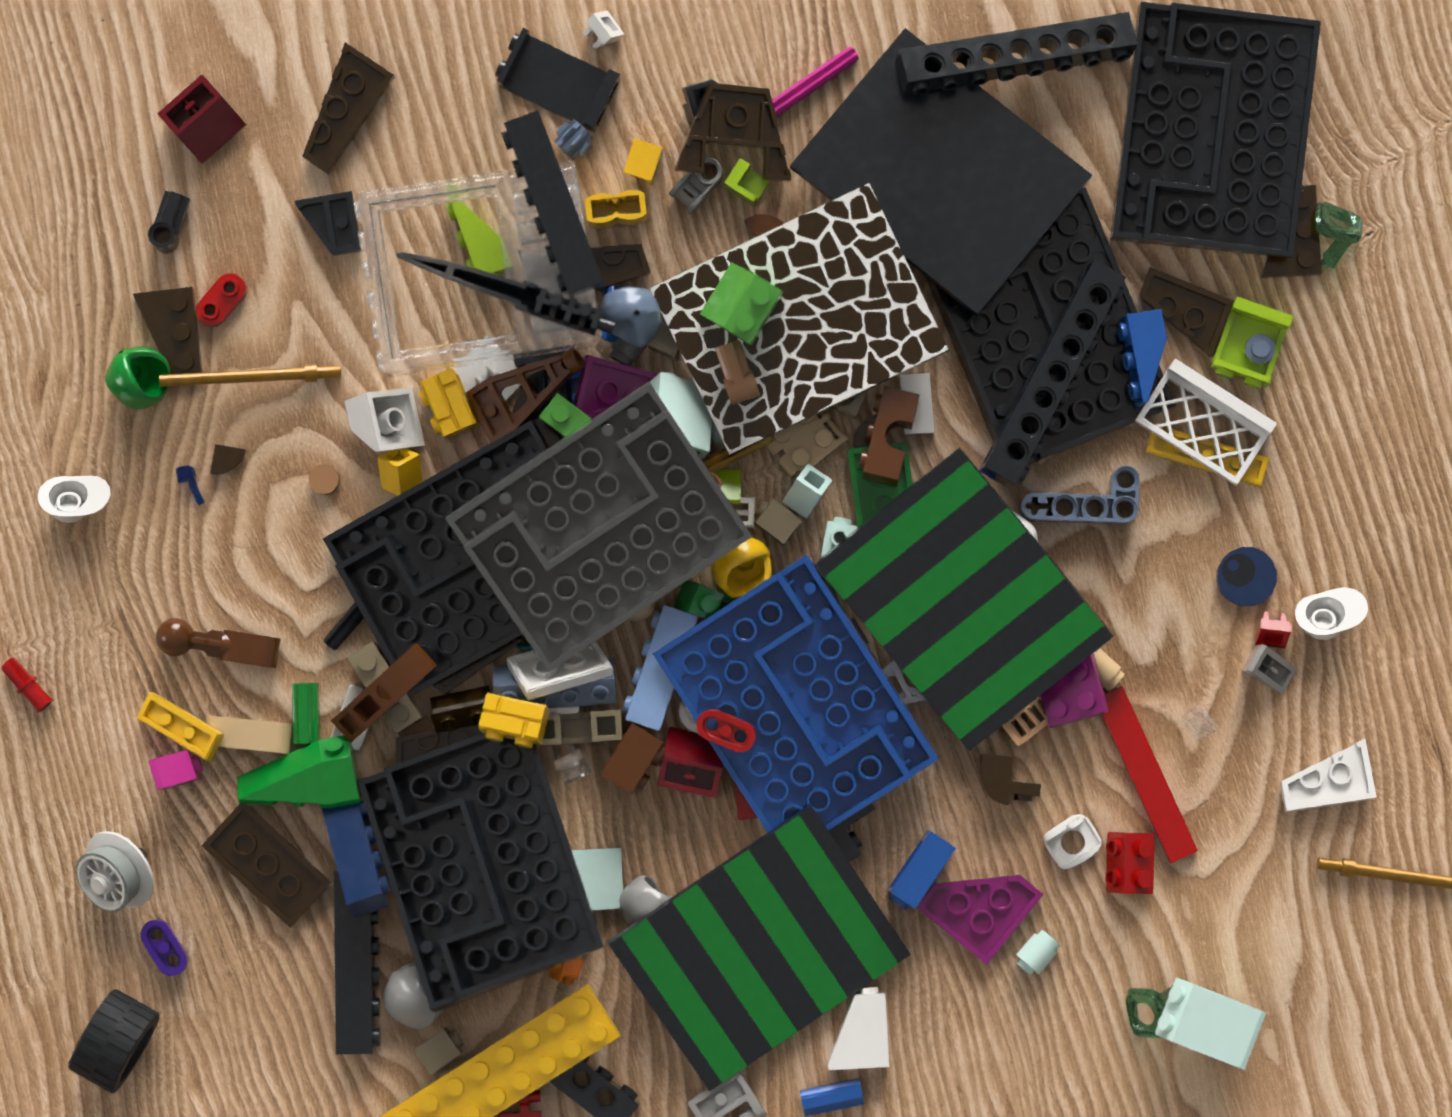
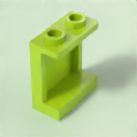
[1210,296,1294,389]

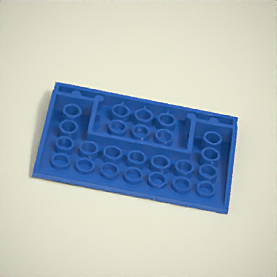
[652,554,939,833]

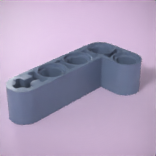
[1019,465,1140,525]

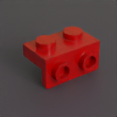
[1105,832,1155,894]

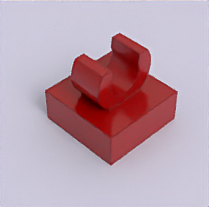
[1255,612,1291,648]

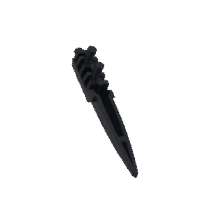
[396,252,615,336]

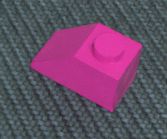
[148,750,203,790]

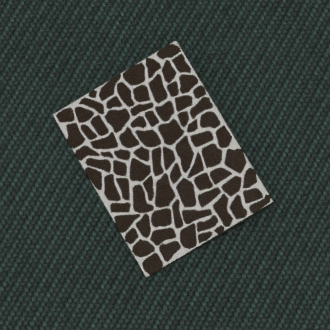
[650,183,949,455]

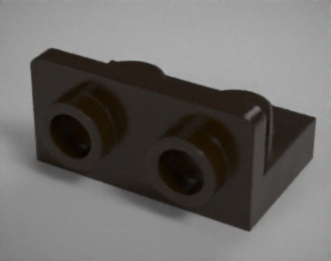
[430,685,491,733]

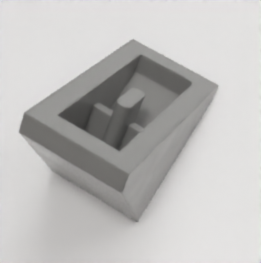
[1241,644,1297,695]

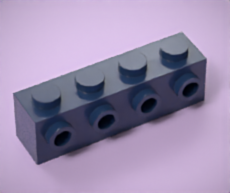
[322,800,391,918]

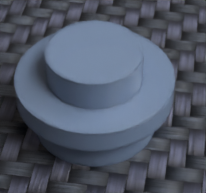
[1245,334,1275,364]

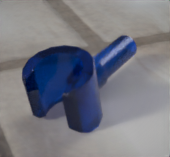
[176,465,205,505]

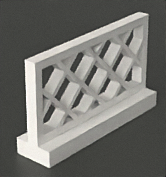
[1135,358,1277,486]

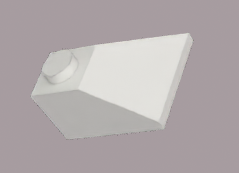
[344,388,425,452]

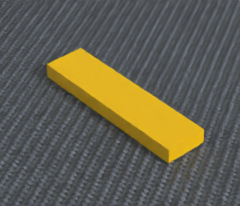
[1145,423,1269,487]

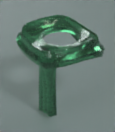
[1315,202,1362,268]
[1126,985,1173,1038]

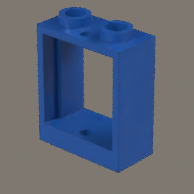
[887,830,956,910]

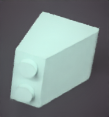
[650,372,712,459]
[1155,977,1266,1070]

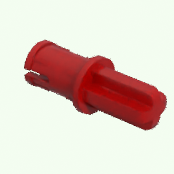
[1,657,53,713]

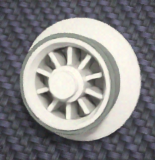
[76,831,154,912]

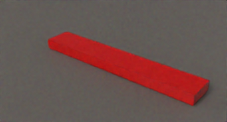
[1101,686,1198,863]

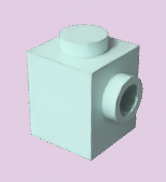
[782,464,833,519]
[820,517,857,558]

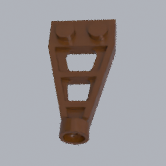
[465,347,585,443]

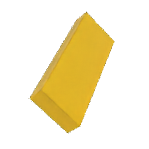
[136,692,225,761]

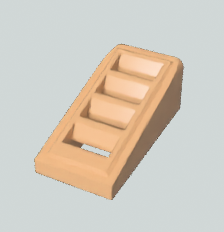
[1001,695,1048,748]

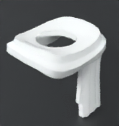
[1043,814,1102,869]

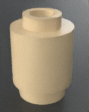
[1094,648,1125,692]

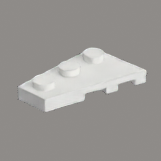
[1280,739,1377,813]

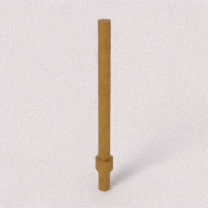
[159,364,341,387]
[1316,857,1452,889]

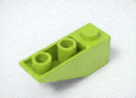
[445,193,514,275]

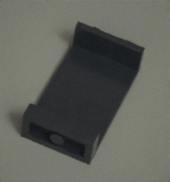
[495,28,621,133]

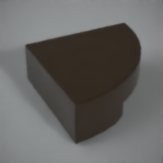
[853,414,877,448]
[210,444,246,475]

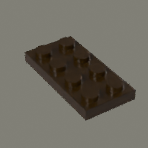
[201,803,332,927]

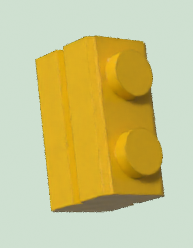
[418,368,479,439]
[479,693,549,748]

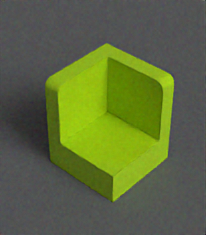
[724,158,769,207]

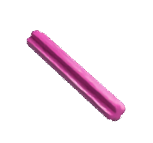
[772,46,859,118]

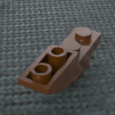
[331,643,437,743]

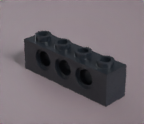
[549,1056,640,1117]

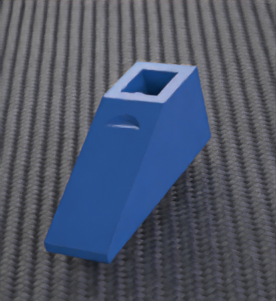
[1117,309,1167,407]

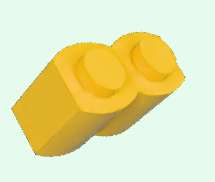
[585,190,648,229]

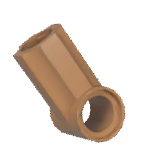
[715,340,761,405]

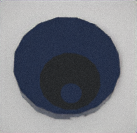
[1216,547,1277,607]

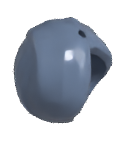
[600,287,663,348]

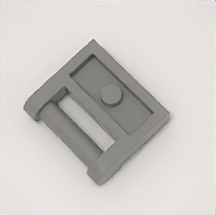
[687,1071,768,1117]

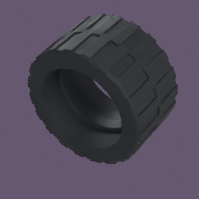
[68,989,160,1094]

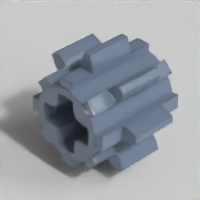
[554,120,593,160]

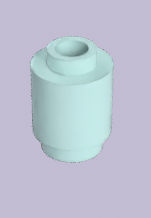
[1016,930,1060,975]

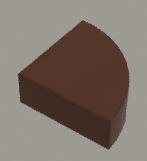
[744,214,784,237]

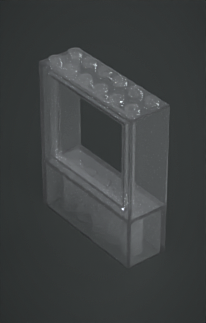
[354,161,603,378]

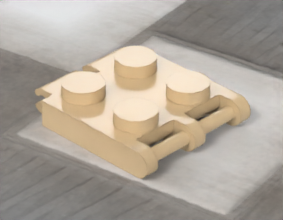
[766,411,849,477]

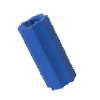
[800,1078,864,1117]

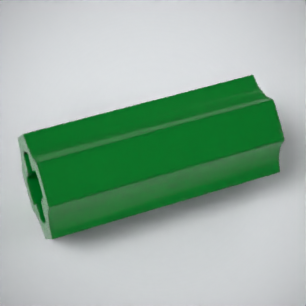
[292,683,320,744]

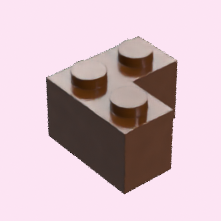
[600,723,665,794]

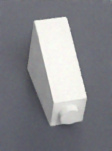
[827,987,889,1070]

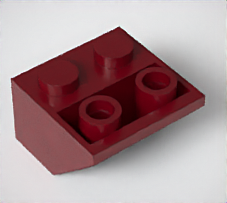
[157,74,247,164]
[657,726,723,798]

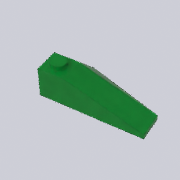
[237,735,360,808]

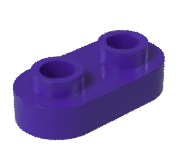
[141,919,189,976]

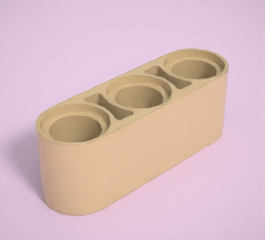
[206,715,293,754]

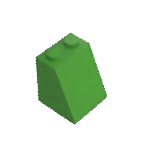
[700,262,783,346]

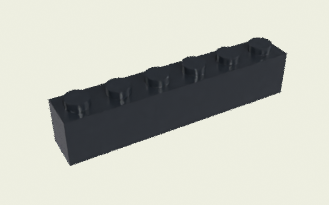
[501,110,604,298]
[334,870,381,1055]

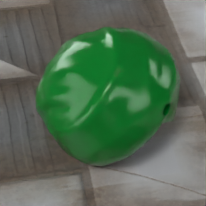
[105,347,171,410]

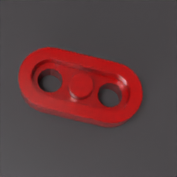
[196,273,247,327]
[696,709,756,752]

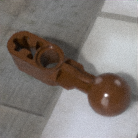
[156,618,281,668]

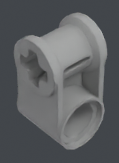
[669,157,723,214]

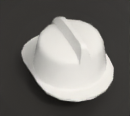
[38,476,111,523]
[1295,587,1368,640]

